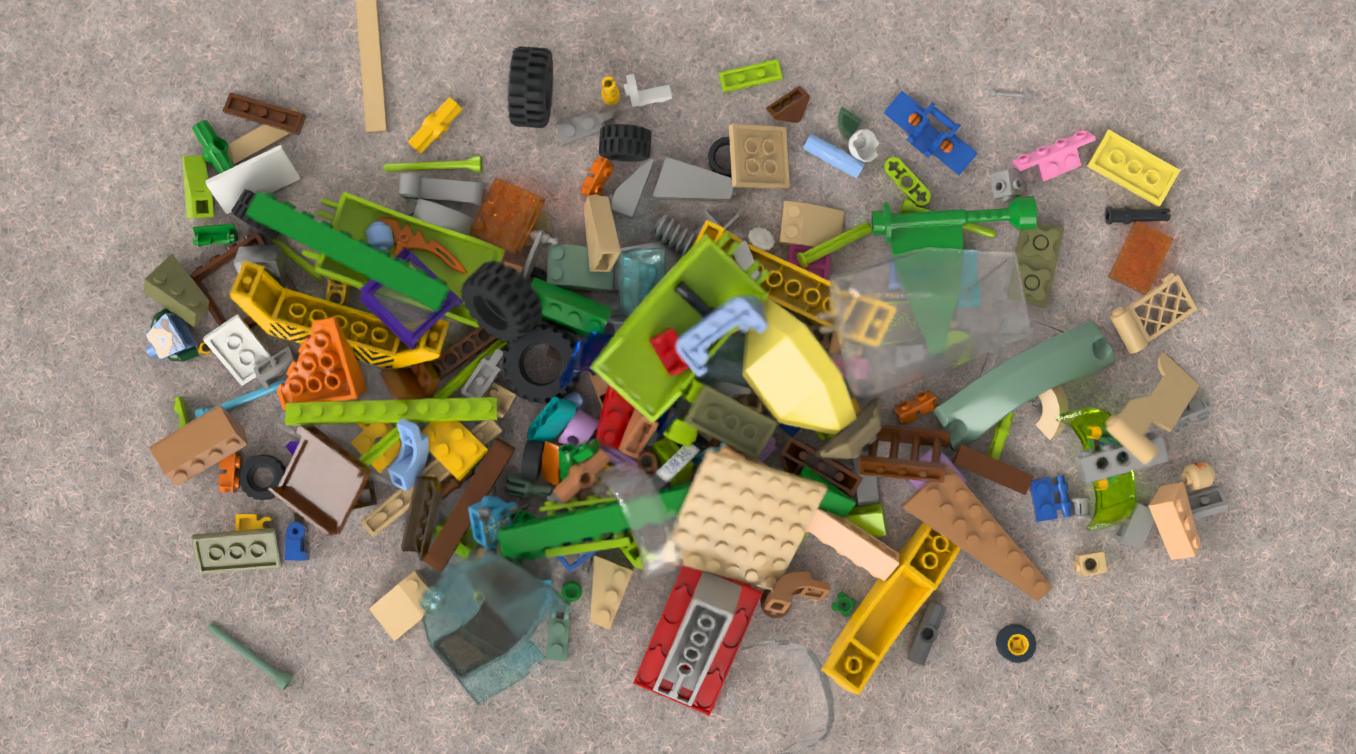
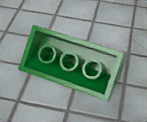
[531,278,612,343]

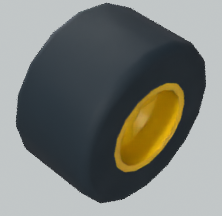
[996,624,1036,663]

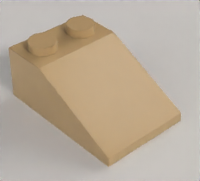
[778,201,844,252]
[369,570,443,641]

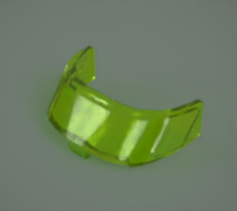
[1056,407,1137,531]

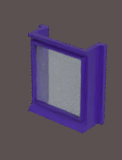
[359,248,463,350]

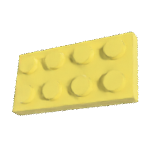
[1087,130,1180,207]

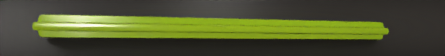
[359,339,508,466]

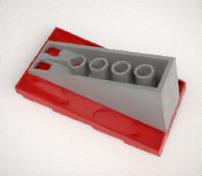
[633,565,763,716]

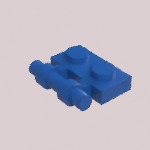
[1030,475,1072,522]

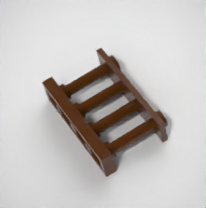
[859,424,949,483]

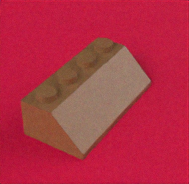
[150,405,248,486]

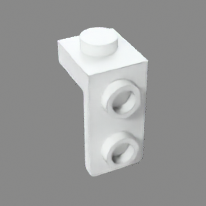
[623,74,672,107]

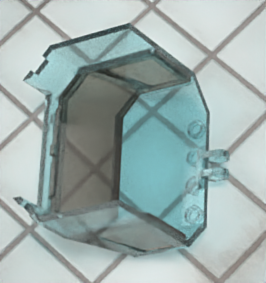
[418,555,574,705]

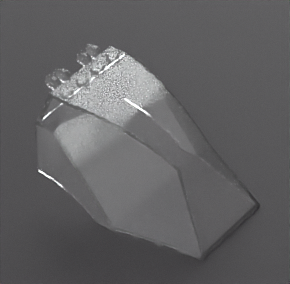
[817,247,1032,399]

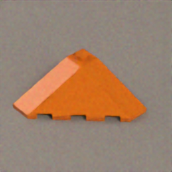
[277,317,367,410]

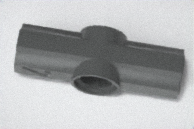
[907,600,947,666]

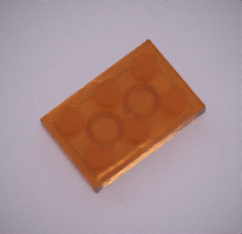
[1108,221,1173,295]

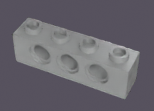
[1075,432,1168,483]

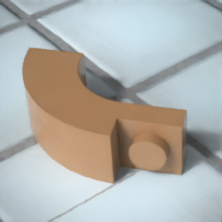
[764,571,830,614]

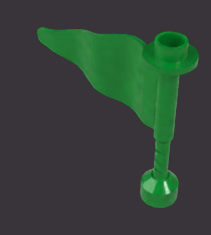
[871,196,1037,360]

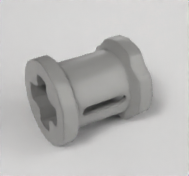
[1072,497,1092,519]

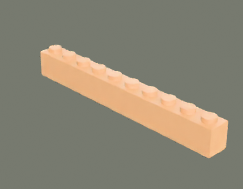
[718,443,900,581]

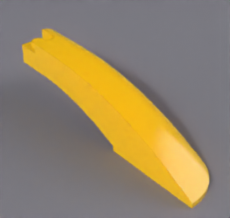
[821,522,961,695]

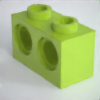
[649,438,694,487]

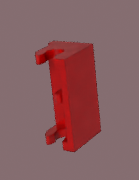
[648,328,690,376]

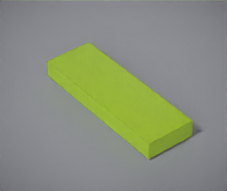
[718,59,783,93]

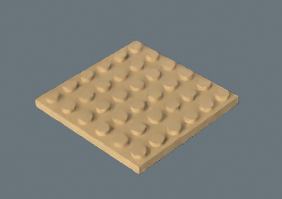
[660,449,827,590]

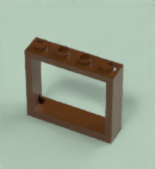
[190,232,300,329]

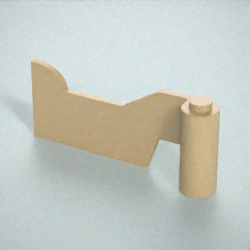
[1106,352,1200,464]

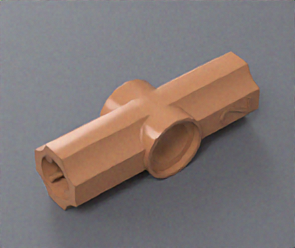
[553,447,611,504]

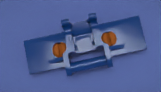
[884,91,978,175]

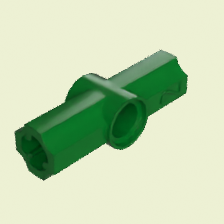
[192,120,235,174]

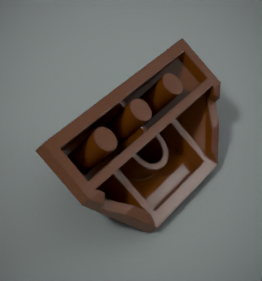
[780,436,863,497]

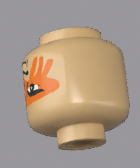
[1181,461,1215,490]

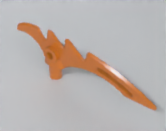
[377,217,467,274]

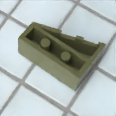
[144,254,209,327]

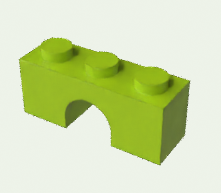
[661,378,714,447]

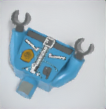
[468,496,518,563]

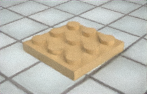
[729,124,790,189]

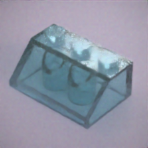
[619,248,666,316]
[696,338,749,387]

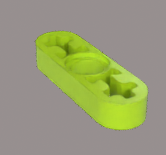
[884,157,931,207]

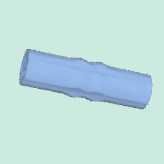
[803,133,865,179]

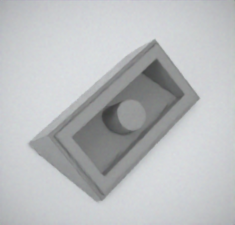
[1188,487,1229,519]

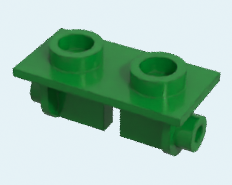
[193,223,239,247]

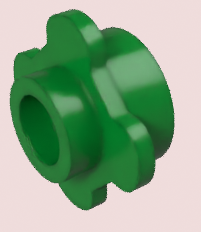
[831,592,856,617]

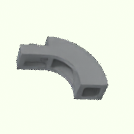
[403,198,474,235]

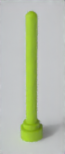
[384,156,482,172]
[899,198,996,238]

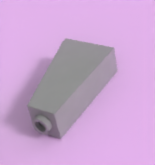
[653,157,738,202]

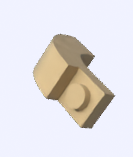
[1036,384,1069,440]

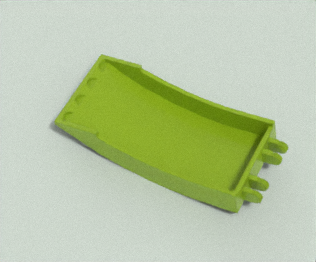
[302,192,505,328]
[591,232,770,423]

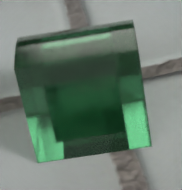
[836,107,862,141]

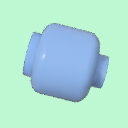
[365,222,394,252]

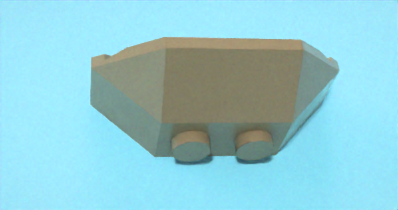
[814,397,882,459]

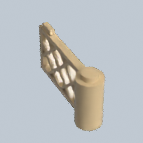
[1110,273,1197,354]

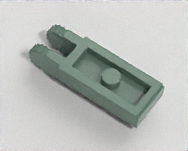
[546,601,571,661]

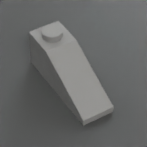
[609,158,654,220]

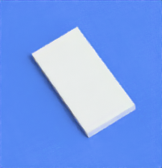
[205,145,301,214]

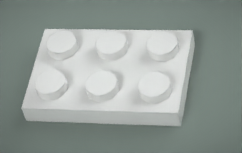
[203,314,272,386]

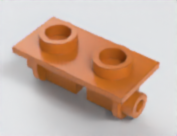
[580,156,615,197]
[893,391,938,425]
[218,451,242,493]

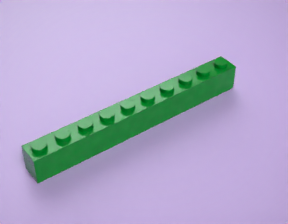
[246,192,450,313]
[497,482,693,558]

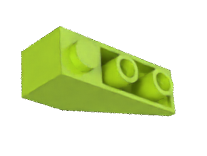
[182,156,214,218]

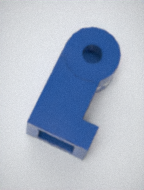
[285,522,310,561]

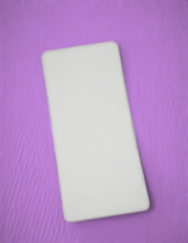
[733,241,759,279]

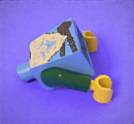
[146,308,212,362]

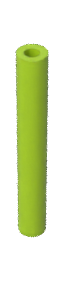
[271,238,324,282]

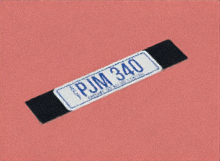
[647,434,709,491]

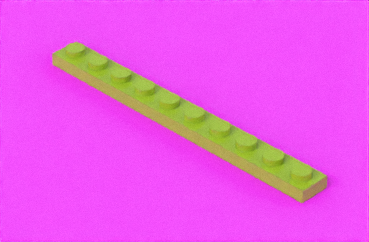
[285,397,498,426]

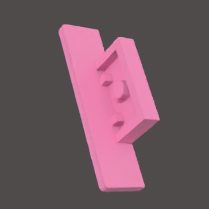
[1012,130,1096,181]

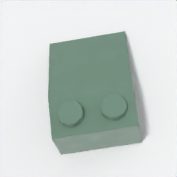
[547,244,614,291]

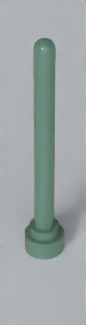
[208,623,293,690]

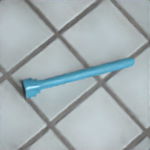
[195,378,287,418]

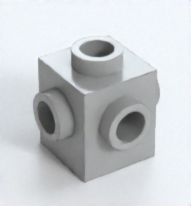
[991,170,1023,202]

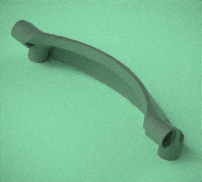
[934,321,1116,452]

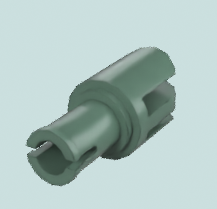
[504,474,552,499]

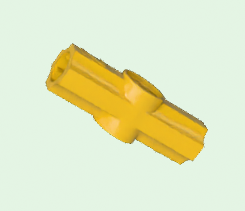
[408,97,463,155]

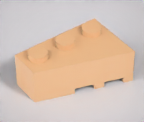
[1149,482,1201,560]

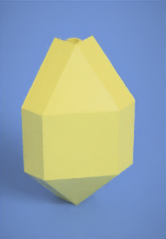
[742,298,857,435]

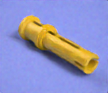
[601,77,620,106]

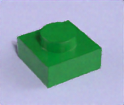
[573,438,601,463]

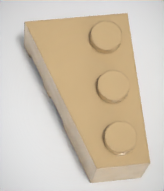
[590,554,634,630]

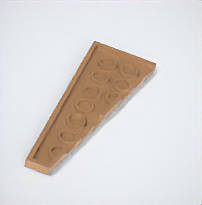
[901,464,1053,601]

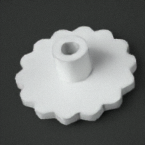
[748,227,775,251]

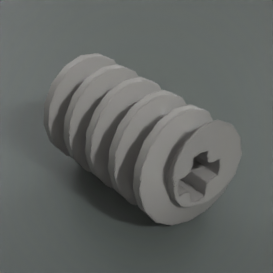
[649,214,695,256]

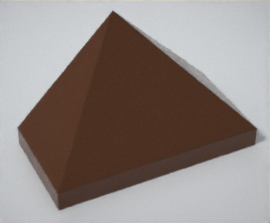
[766,86,810,123]

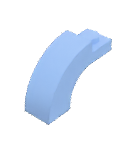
[388,419,429,491]

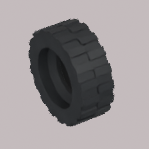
[239,455,286,500]

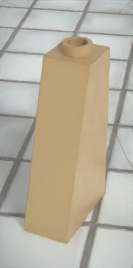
[583,194,621,272]

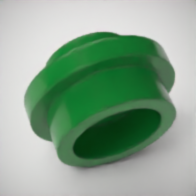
[561,581,582,602]

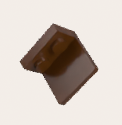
[380,360,440,400]

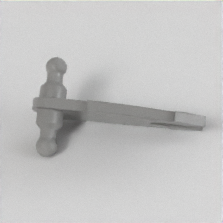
[522,229,559,281]

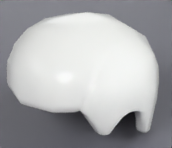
[848,129,879,162]

